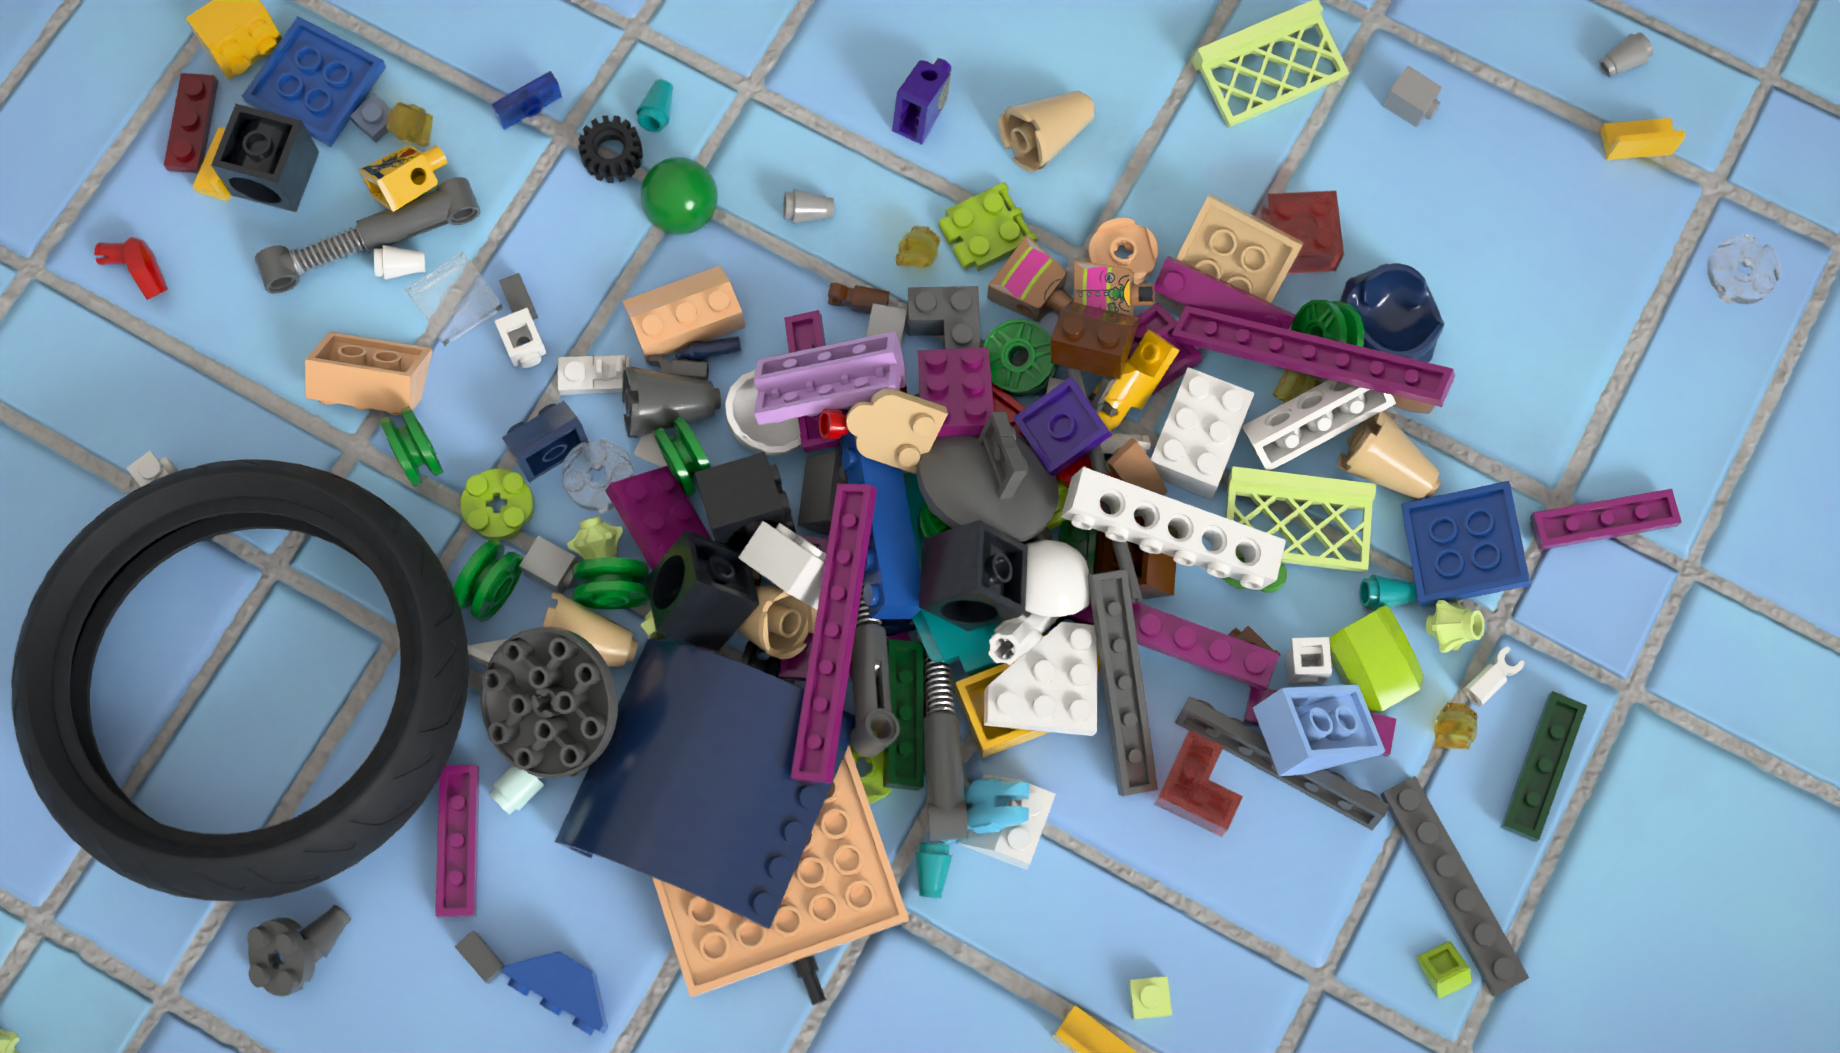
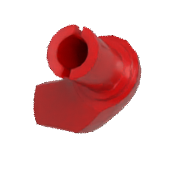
[94,237,168,300]

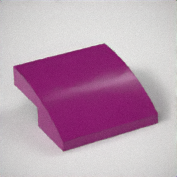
[1127,302,1202,397]

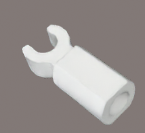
[1463,646,1525,707]

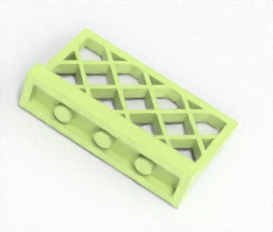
[1191,0,1350,128]
[1225,466,1376,573]

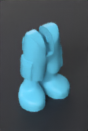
[937,777,1030,843]

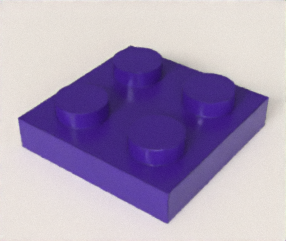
[1013,376,1112,476]

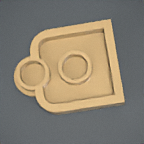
[846,388,948,474]

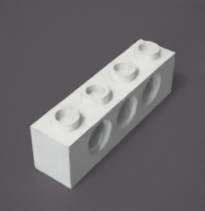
[1242,380,1396,471]

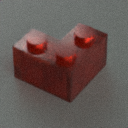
[1154,730,1243,837]

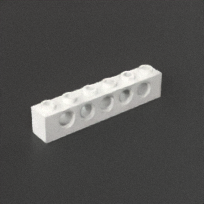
[1061,467,1286,590]

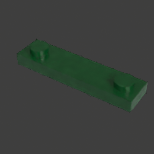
[883,639,924,791]
[1500,691,1587,842]

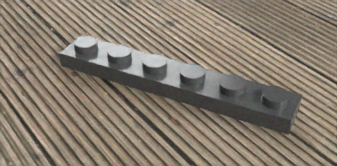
[1087,569,1158,796]
[1175,696,1389,831]
[1380,776,1529,996]

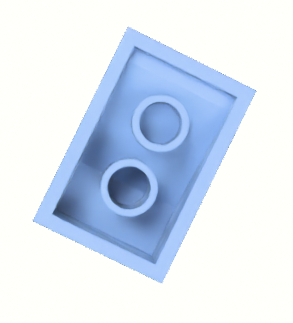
[1253,684,1386,776]

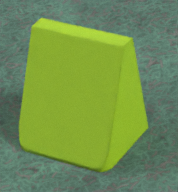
[1417,941,1471,999]

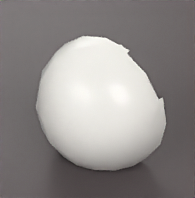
[725,370,801,456]
[1025,539,1090,617]

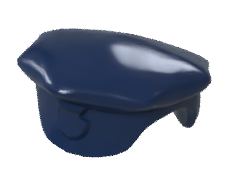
[1340,263,1445,362]

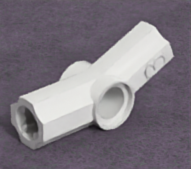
[988,611,1059,665]

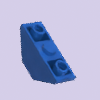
[502,951,608,1035]

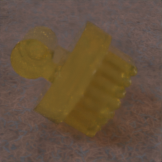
[387,102,433,146]
[896,226,941,268]
[1272,369,1321,404]
[1434,703,1478,750]

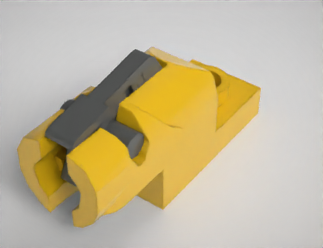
[1089,330,1180,432]

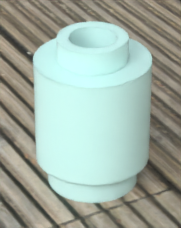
[489,765,545,815]

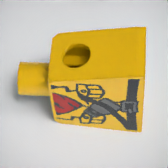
[359,145,447,212]

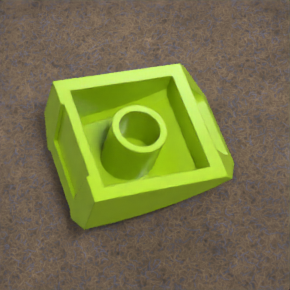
[1329,605,1424,711]

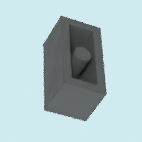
[499,273,538,320]
[455,931,505,984]

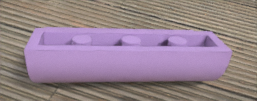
[753,331,906,425]

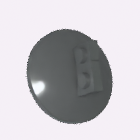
[916,412,1059,542]
[480,627,618,778]

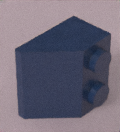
[502,400,590,483]

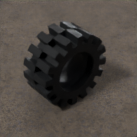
[578,115,643,183]

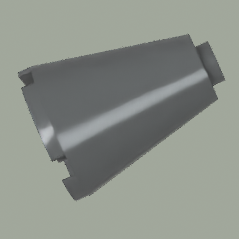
[622,367,721,438]

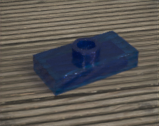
[491,71,562,130]

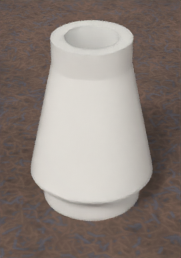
[374,245,425,280]

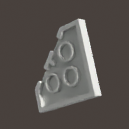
[984,622,1097,736]

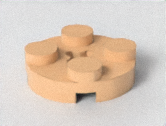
[1088,218,1158,285]

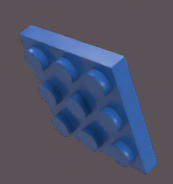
[242,16,386,147]
[1401,481,1531,608]

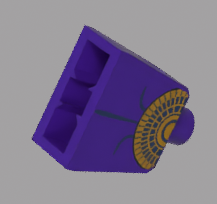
[892,58,952,145]

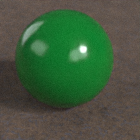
[640,157,718,235]

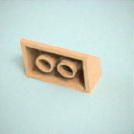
[623,265,745,364]
[305,332,432,416]

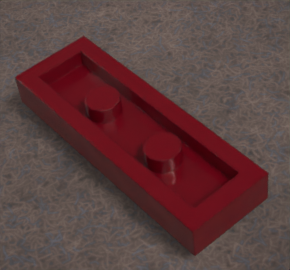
[164,73,218,173]

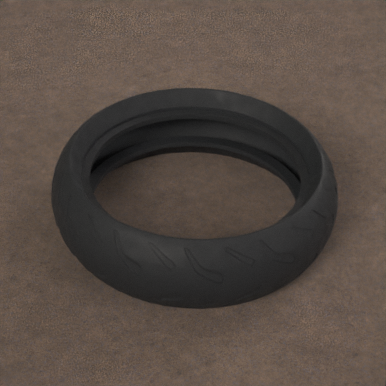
[11,459,469,901]

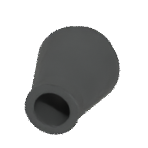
[299,904,351,963]

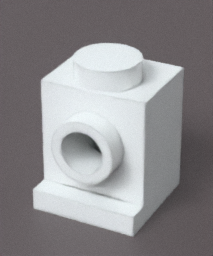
[495,308,547,368]
[126,451,178,487]
[1286,637,1332,684]

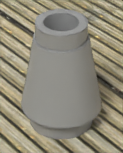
[1599,32,1653,77]
[783,189,834,223]

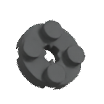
[247,917,315,996]

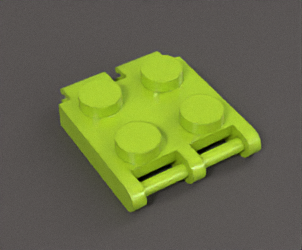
[938,182,1039,271]

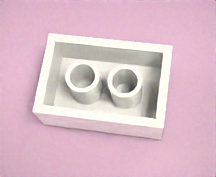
[1150,367,1255,500]

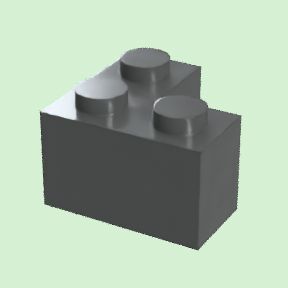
[908,286,980,349]

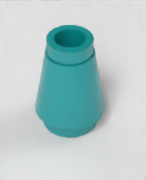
[636,79,673,132]
[1359,575,1417,611]
[915,843,953,898]

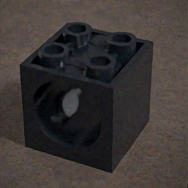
[211,104,319,212]
[694,452,796,551]
[919,520,1028,631]
[646,529,759,652]

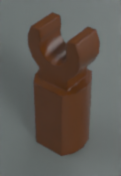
[828,283,890,314]

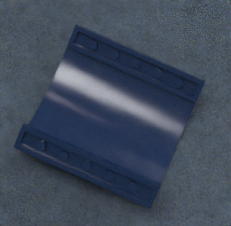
[555,639,855,929]

